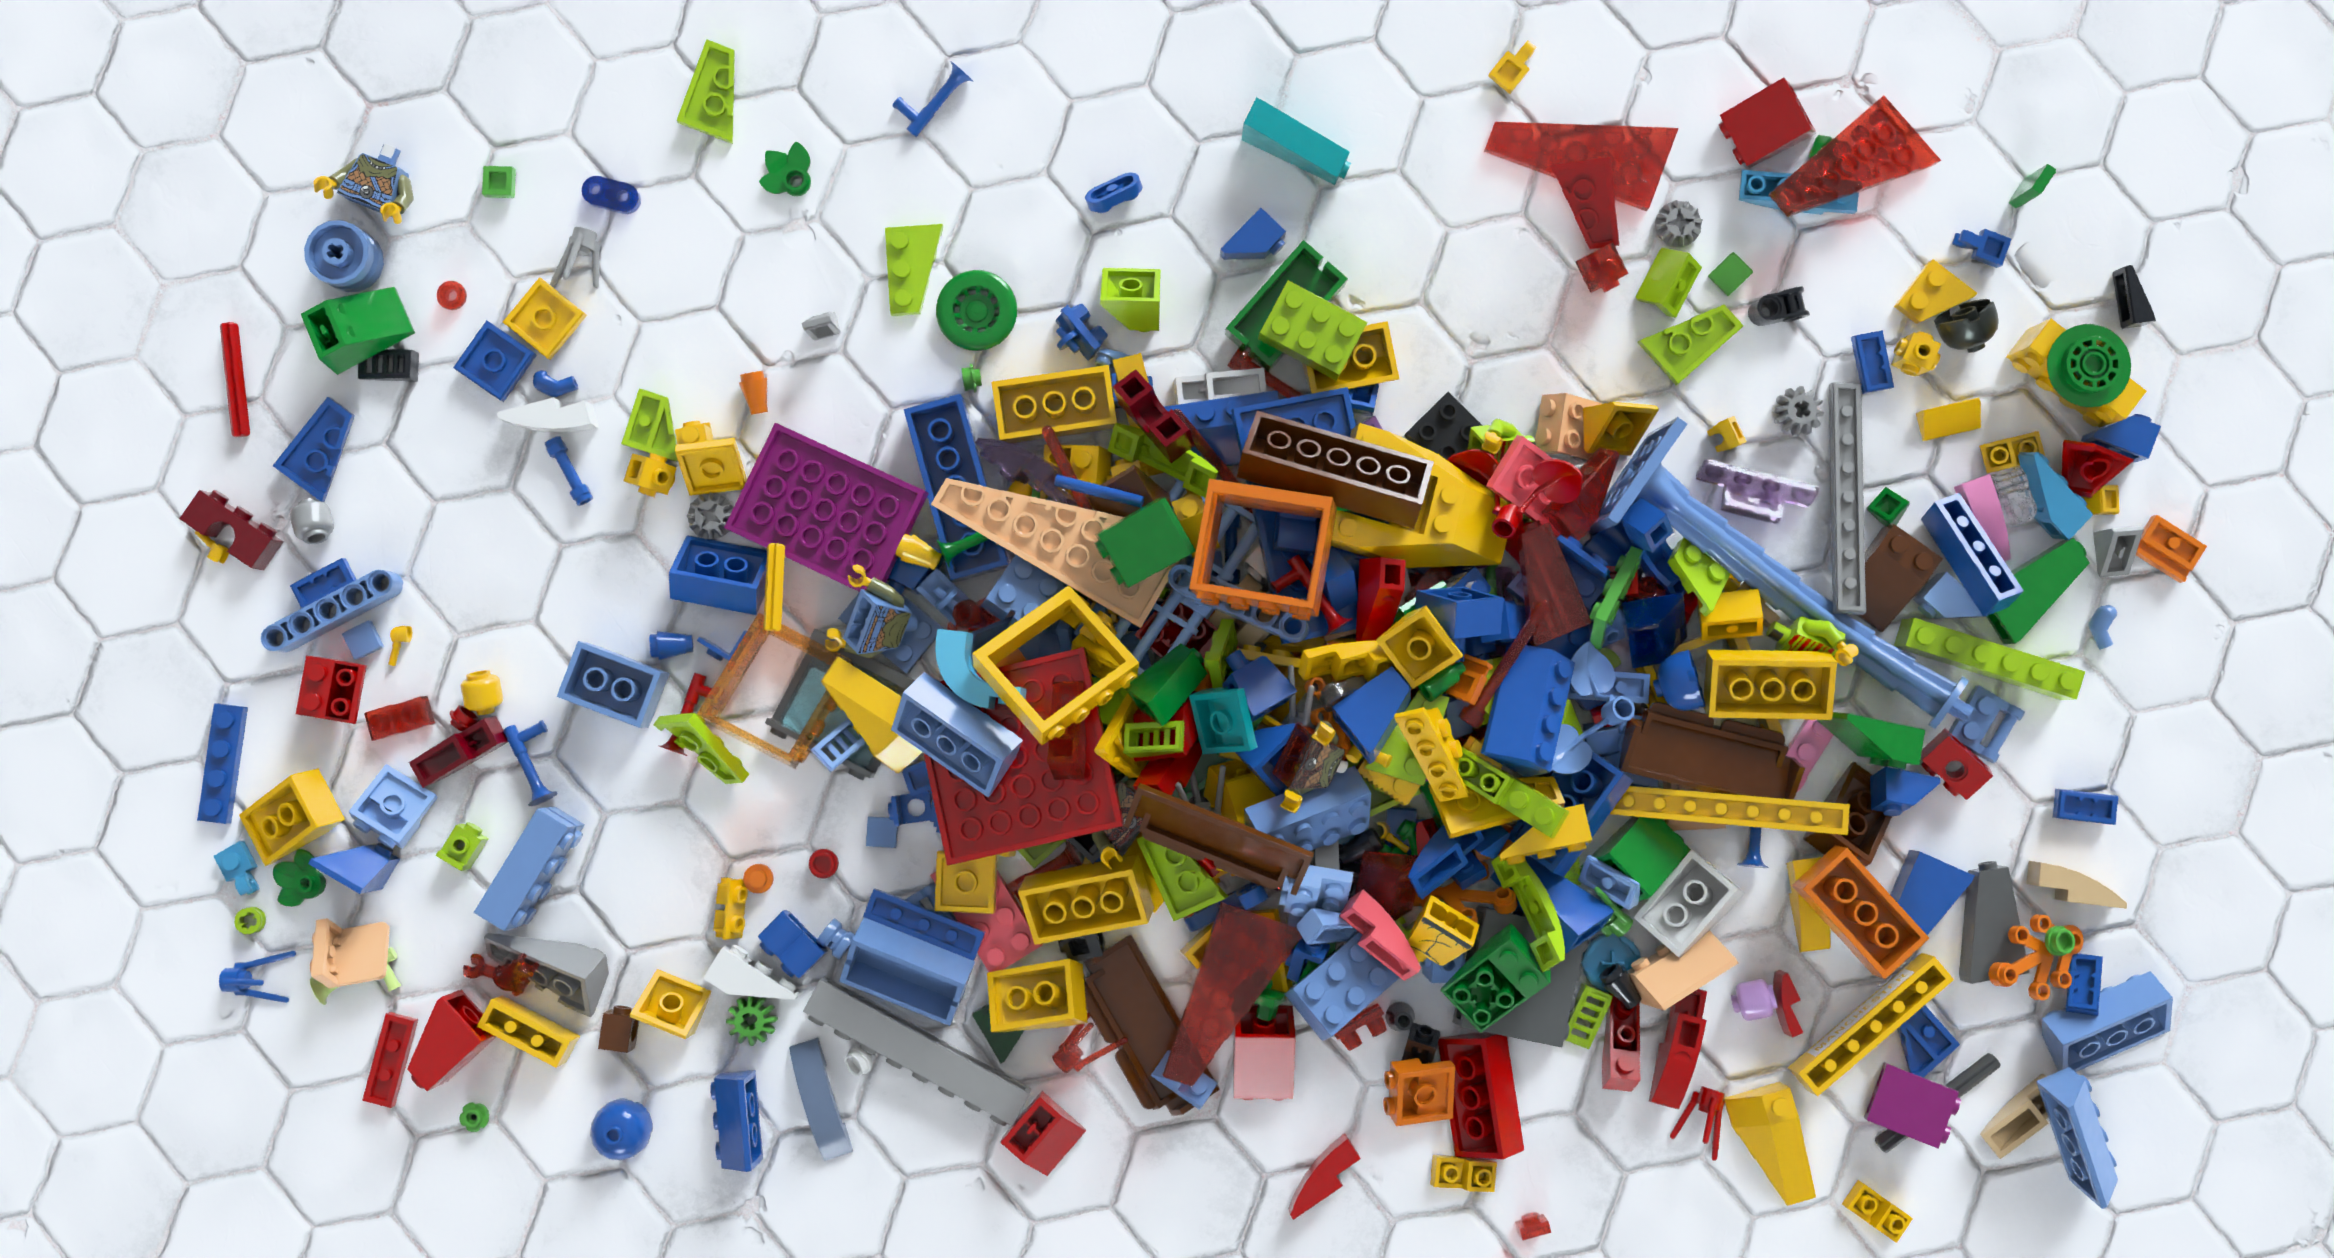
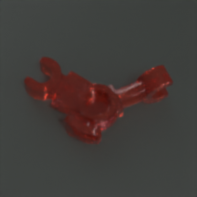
[463,953,539,996]

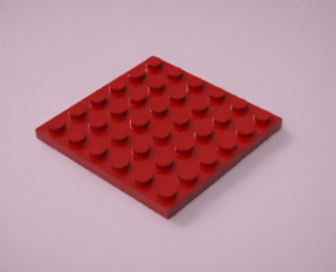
[924,647,1124,866]

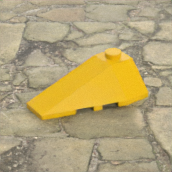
[821,657,922,774]

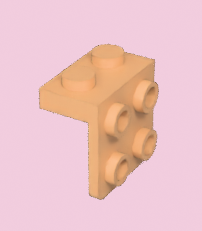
[1535,393,1602,462]
[310,918,390,989]

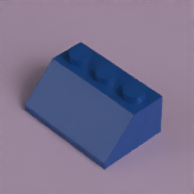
[669,535,767,615]
[710,1070,763,1172]

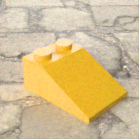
[239,768,345,866]
[987,958,1088,1033]

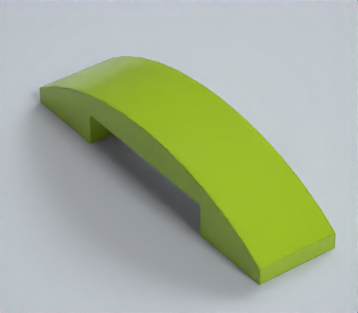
[1107,423,1218,498]
[1491,856,1565,972]

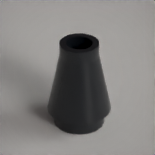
[1339,827,1384,865]
[1599,963,1642,1009]
[1385,1002,1415,1032]

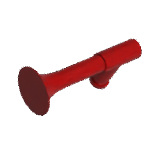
[1270,554,1352,636]
[658,673,728,756]

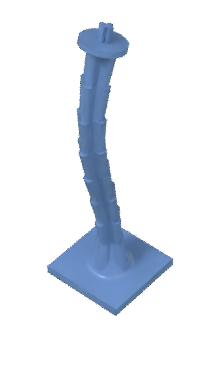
[1586,417,1974,729]

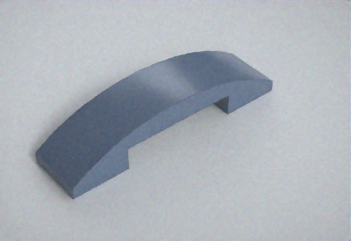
[789,1037,853,1161]

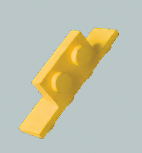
[1394,707,1469,802]

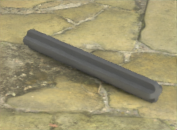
[1875,1053,2001,1153]

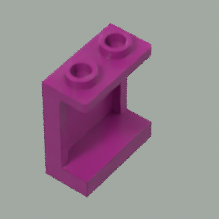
[1864,1062,1961,1149]

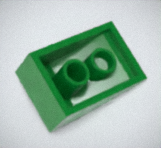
[1817,712,1925,769]

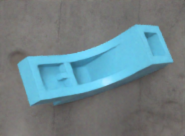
[935,629,1027,709]

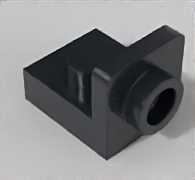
[1401,1023,1441,1064]

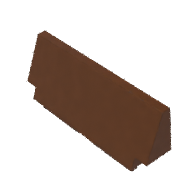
[1618,702,1805,800]
[1123,783,1314,895]
[1083,935,1220,1116]

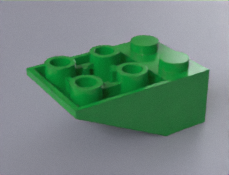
[301,287,415,375]
[1440,923,1551,1033]

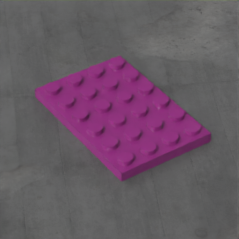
[724,423,929,592]

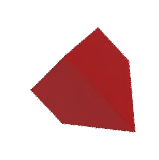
[2062,440,2134,498]

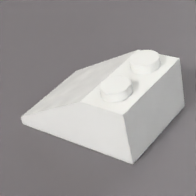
[1633,850,1745,958]

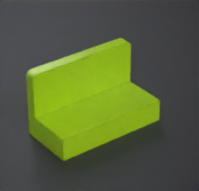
[1636,248,1702,318]

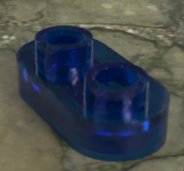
[581,176,641,214]

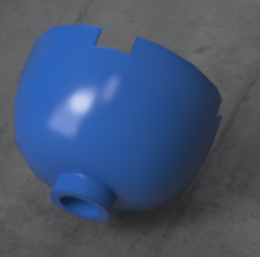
[1653,650,1705,711]
[590,1098,653,1160]

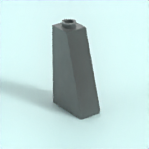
[1959,861,2030,984]

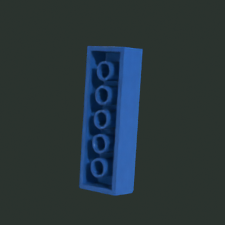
[903,394,1010,583]

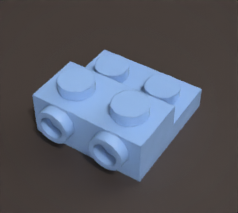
[349,764,437,849]
[1279,865,1353,917]

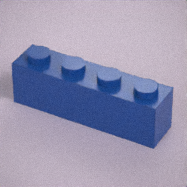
[1921,493,2024,617]

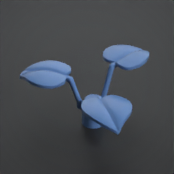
[1551,641,1642,775]

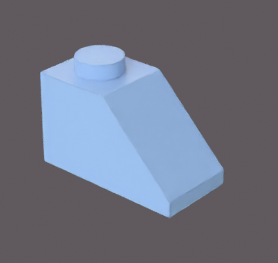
[1913,572,1988,619]

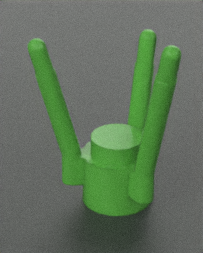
[1579,868,1633,937]

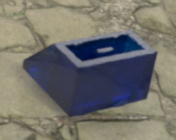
[1622,592,1687,668]

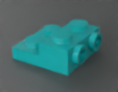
[1189,687,1257,754]

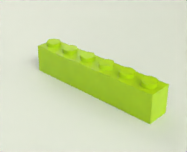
[1894,617,2085,700]

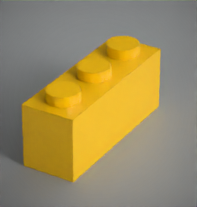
[477,995,580,1068]

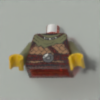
[1272,721,1348,813]
[1092,779,1143,869]

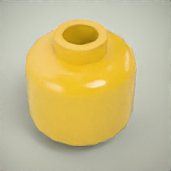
[460,670,503,715]

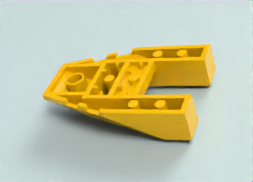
[1331,423,1509,569]

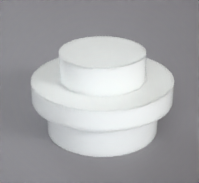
[845,1046,872,1076]

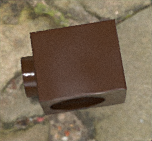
[598,1005,639,1053]

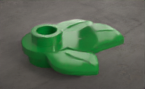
[759,141,811,196]
[273,849,326,907]

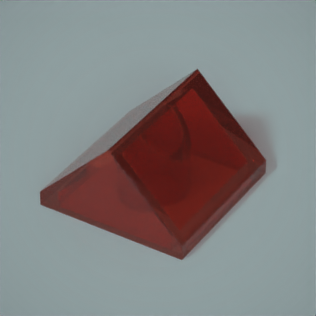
[1355,851,1418,921]

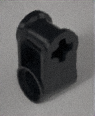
[1748,286,1810,326]

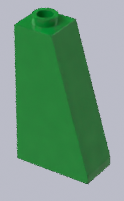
[1986,538,2090,645]

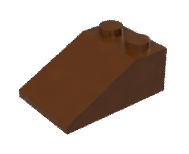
[1832,524,1943,632]
[1803,762,1892,867]

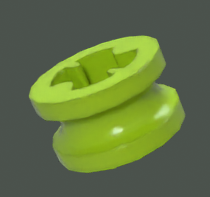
[234,907,266,934]

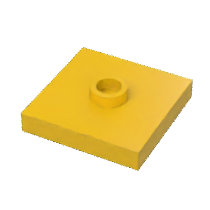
[503,277,587,360]
[675,438,747,496]
[935,850,998,914]

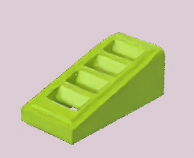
[1123,721,1185,758]
[1566,983,1613,1050]

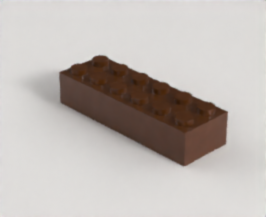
[1237,411,1434,529]

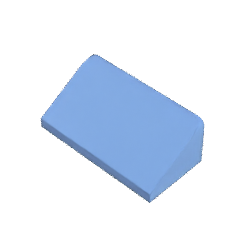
[1578,854,1640,910]

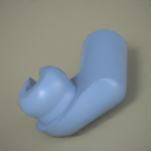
[1095,348,1130,368]

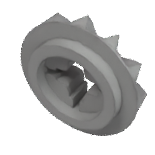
[1655,200,1703,247]
[686,492,733,540]

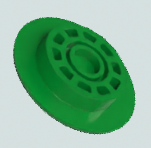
[936,270,1017,351]
[2047,324,2131,407]

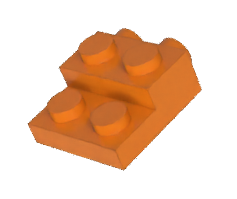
[1383,1058,1455,1126]

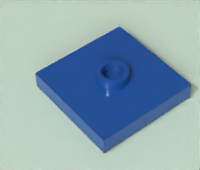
[453,320,537,402]

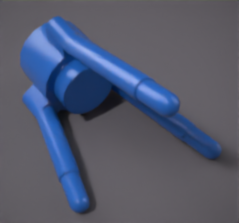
[219,951,296,1003]

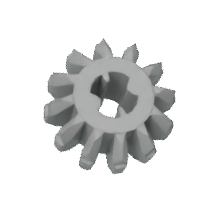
[1772,386,1825,437]

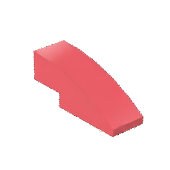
[1339,890,1421,981]

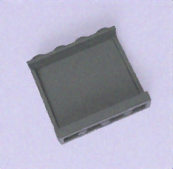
[1452,905,1588,1048]

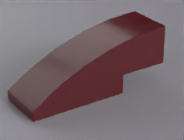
[409,716,508,788]

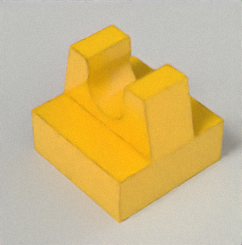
[1707,416,1747,452]

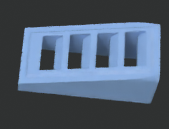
[811,718,866,772]
[1297,908,1357,944]

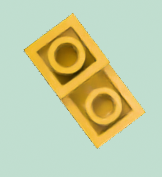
[1979,431,2046,474]
[1430,1155,1497,1192]
[1842,1180,1913,1243]

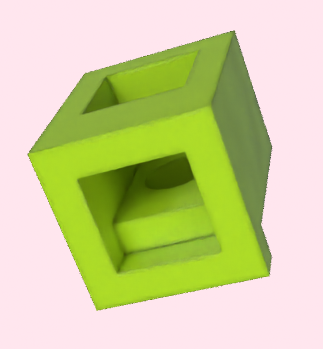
[435,822,489,871]

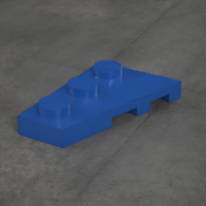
[273,397,355,502]

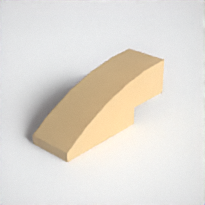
[2026,861,2127,909]
[1980,1073,2049,1159]

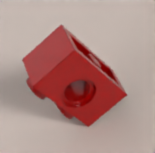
[1920,728,1993,800]

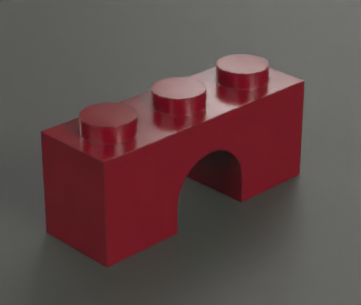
[1112,369,1195,463]
[179,490,284,571]

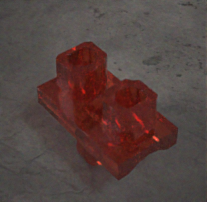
[1335,1003,1387,1051]

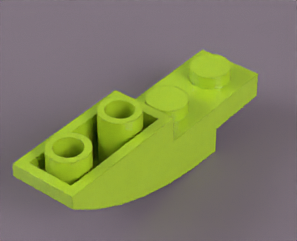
[1458,747,1569,838]

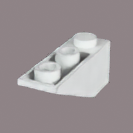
[703,944,802,1000]

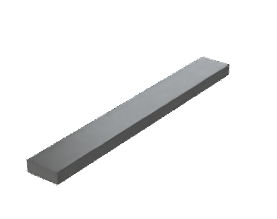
[1829,382,1866,615]

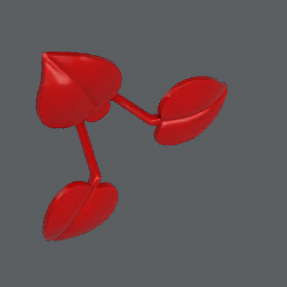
[1447,449,1583,569]

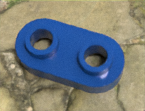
[1085,172,1143,213]

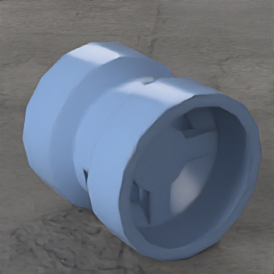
[816,918,855,960]

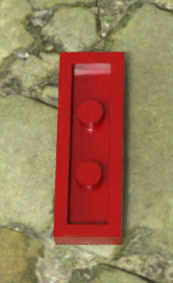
[362,1012,419,1108]

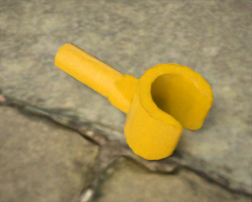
[195,531,229,564]
[388,626,413,666]
[1376,822,1410,853]

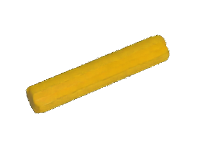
[763,543,785,631]

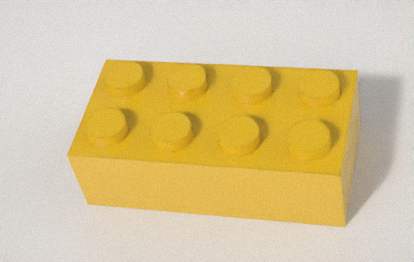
[2006,318,2147,428]
[991,365,1117,445]
[1703,649,1837,720]
[1018,854,1154,945]

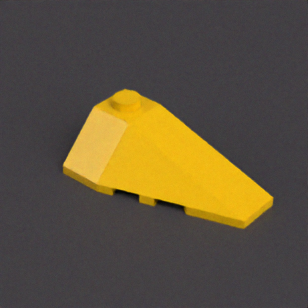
[1723,1081,1816,1206]

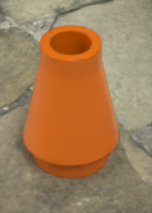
[738,371,768,415]

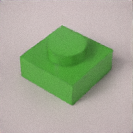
[482,166,516,198]

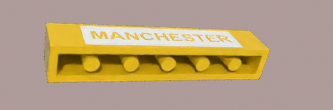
[1787,953,1954,1097]

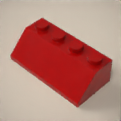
[1438,1032,1524,1159]

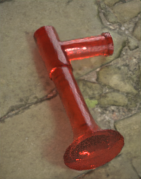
[1007,841,1081,907]

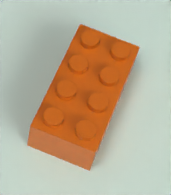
[1791,845,1929,979]

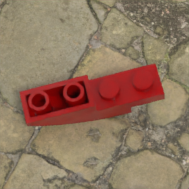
[1649,989,1707,1109]

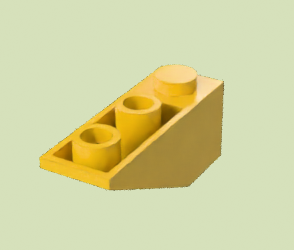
[1499,804,1592,865]

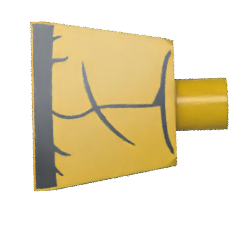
[1407,895,1480,966]

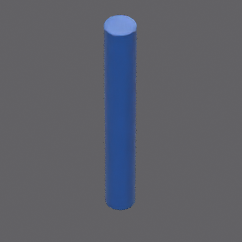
[1054,474,1144,508]

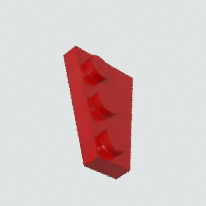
[1550,156,1620,250]

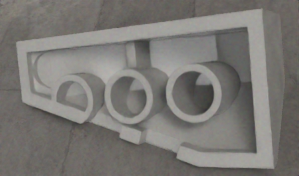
[484,933,609,1017]

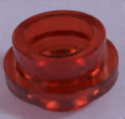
[436,281,467,310]

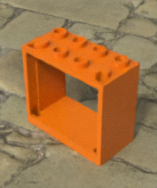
[1189,479,1337,621]

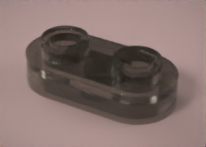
[1319,676,1368,712]

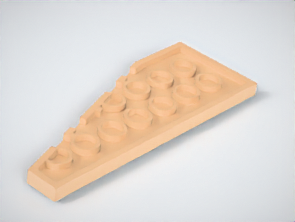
[931,478,1180,628]

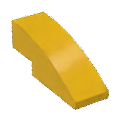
[1786,857,1831,952]

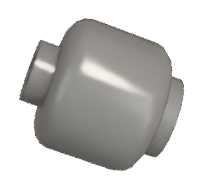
[290,498,334,544]

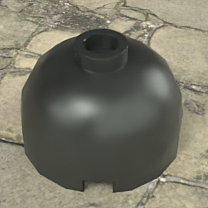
[1934,299,1999,353]

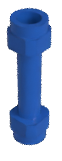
[545,436,593,506]
[1225,514,1241,585]

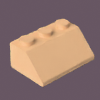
[1627,930,1738,1010]

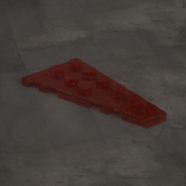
[1768,95,1942,217]
[1483,122,1679,211]
[1163,902,1302,1086]

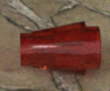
[953,599,993,629]

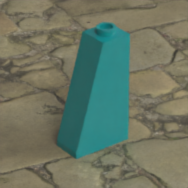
[1241,97,1352,185]

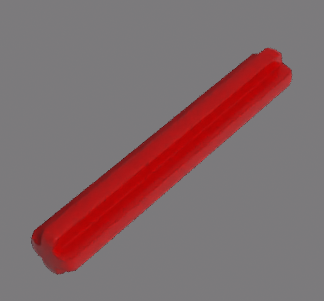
[220,322,250,437]

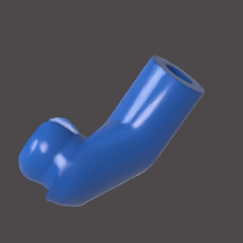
[533,370,578,398]

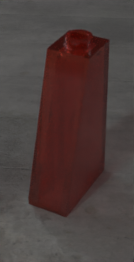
[1517,520,1592,646]

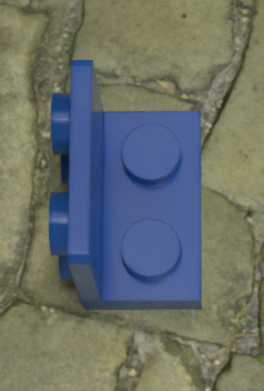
[1542,535,1611,611]

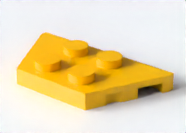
[1094,676,1148,778]

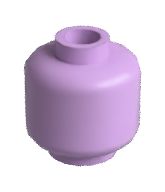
[1731,979,1778,1021]

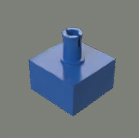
[1415,586,1504,662]

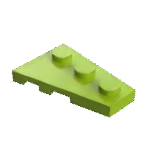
[1637,304,1744,385]

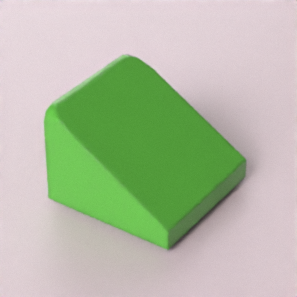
[1708,252,1753,296]

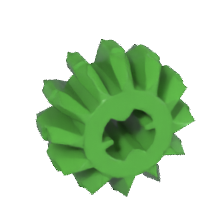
[726,996,778,1046]

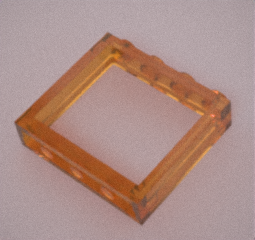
[697,613,854,769]

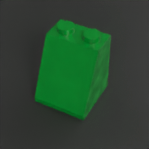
[1094,497,1196,588]
[1580,816,1691,909]

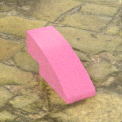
[1954,474,2011,562]

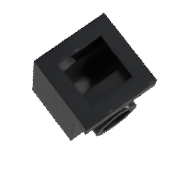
[1058,932,1106,961]

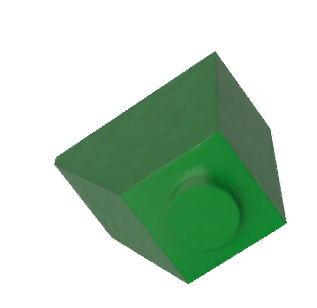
[1125,643,1208,726]

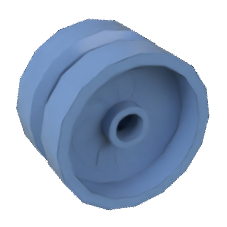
[304,220,384,293]

